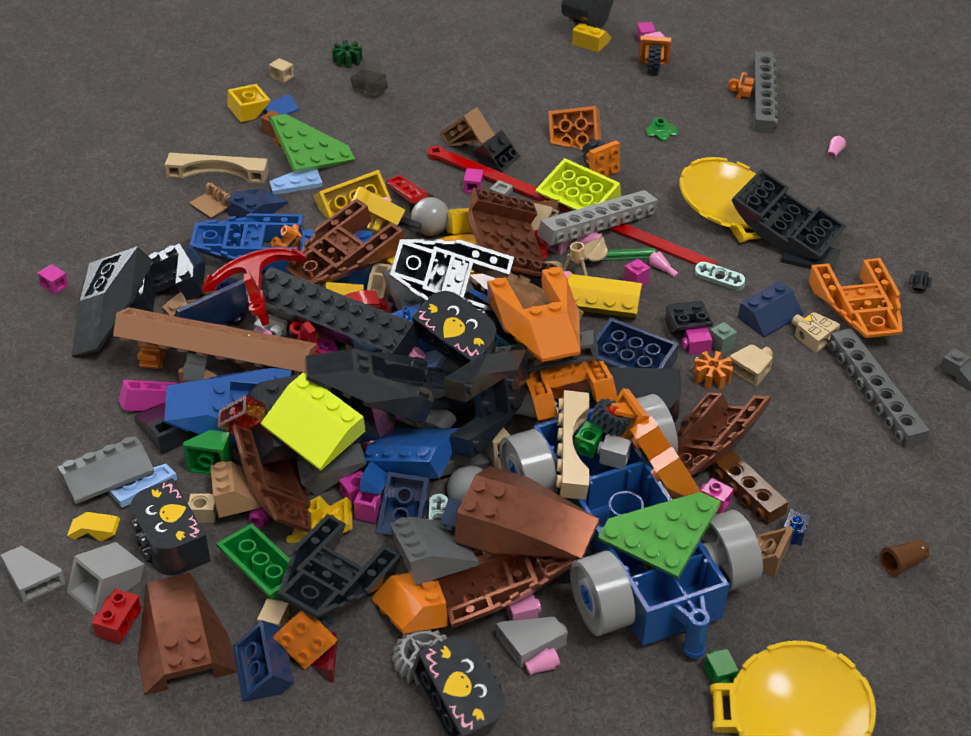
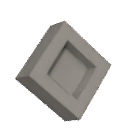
[490,180,513,196]

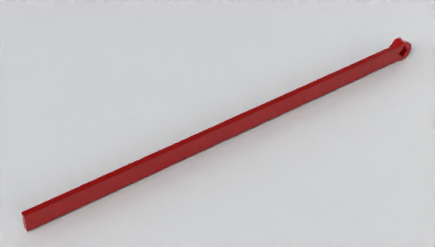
[428,146,718,265]

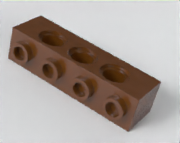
[712,451,789,525]

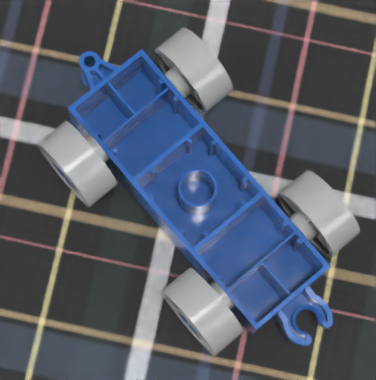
[499,394,763,658]

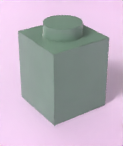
[710,322,737,355]

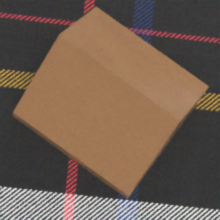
[757,526,793,577]

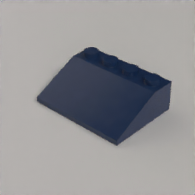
[174,279,247,326]
[596,317,679,369]

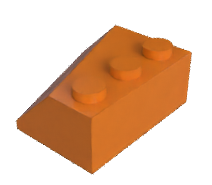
[548,106,601,150]
[371,573,448,634]

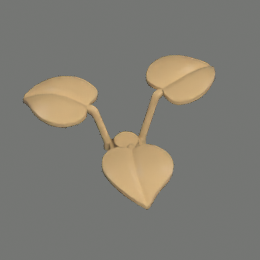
[539,237,608,280]

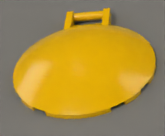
[679,157,761,243]
[710,641,876,736]

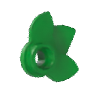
[646,117,678,142]

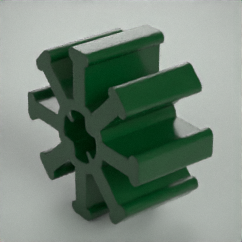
[332,40,363,69]

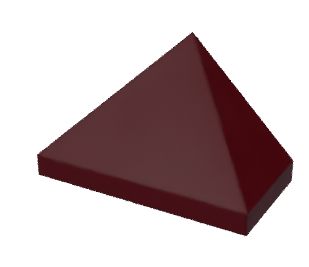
[311,632,338,683]

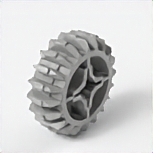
[393,629,447,686]

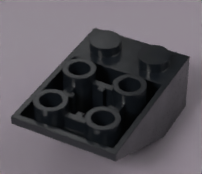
[134,402,197,454]

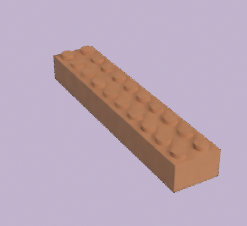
[113,308,317,374]

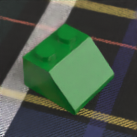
[183,430,234,475]

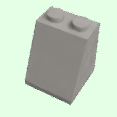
[67,542,144,615]

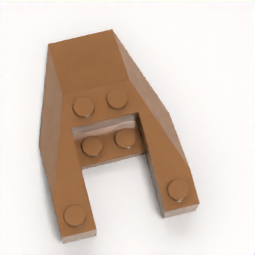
[469,273,584,321]

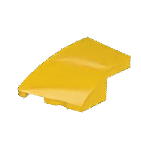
[286,496,353,543]

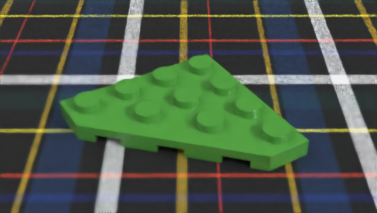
[269,114,355,173]
[598,492,721,579]

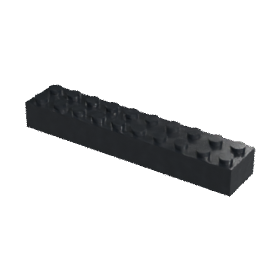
[261,267,422,356]

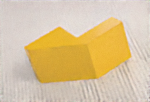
[67,512,120,541]

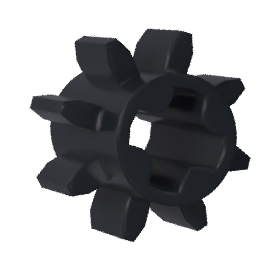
[909,270,932,291]

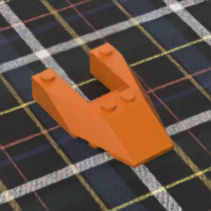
[808,258,902,338]
[487,267,580,362]
[527,360,617,421]
[630,416,701,500]

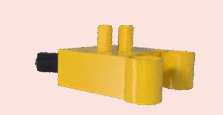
[351,187,422,234]

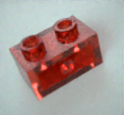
[218,395,265,434]

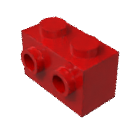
[92,589,142,644]

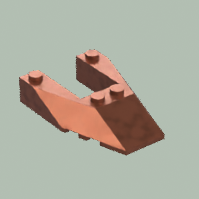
[285,198,405,285]

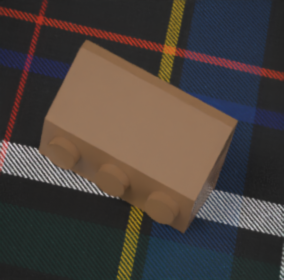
[211,461,261,518]

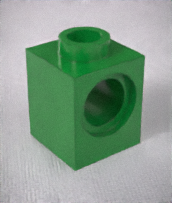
[574,421,605,459]
[704,649,739,684]

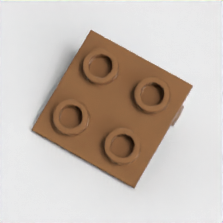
[189,183,232,218]

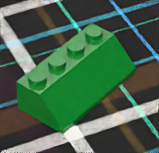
[216,524,290,602]

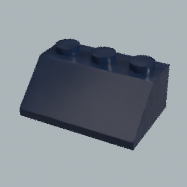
[738,281,803,338]
[233,620,294,702]

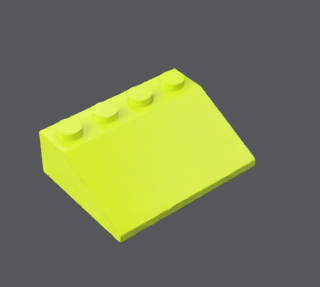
[535,158,621,210]
[261,372,365,471]

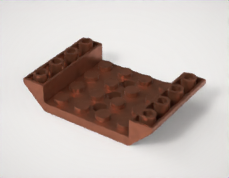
[468,188,557,278]

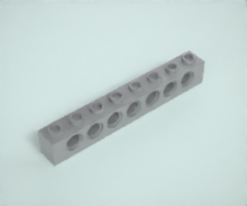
[538,190,658,246]

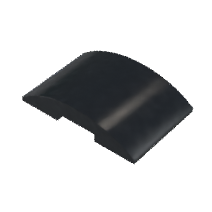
[731,169,847,259]

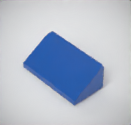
[264,94,299,115]
[359,462,387,495]

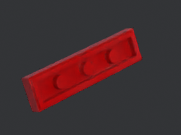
[386,175,428,204]

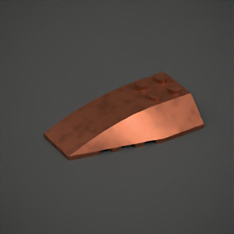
[677,392,772,476]
[233,424,312,533]
[455,466,600,560]
[437,550,574,628]
[138,572,237,696]

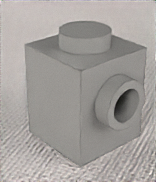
[597,434,632,470]

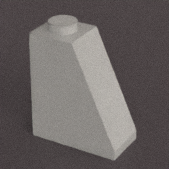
[1,546,66,603]
[496,617,568,668]

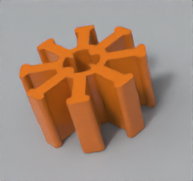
[137,341,167,369]
[693,351,733,390]

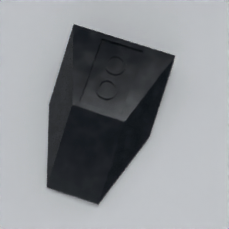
[72,246,153,358]

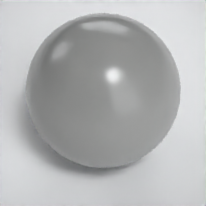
[411,197,449,236]
[447,465,483,502]

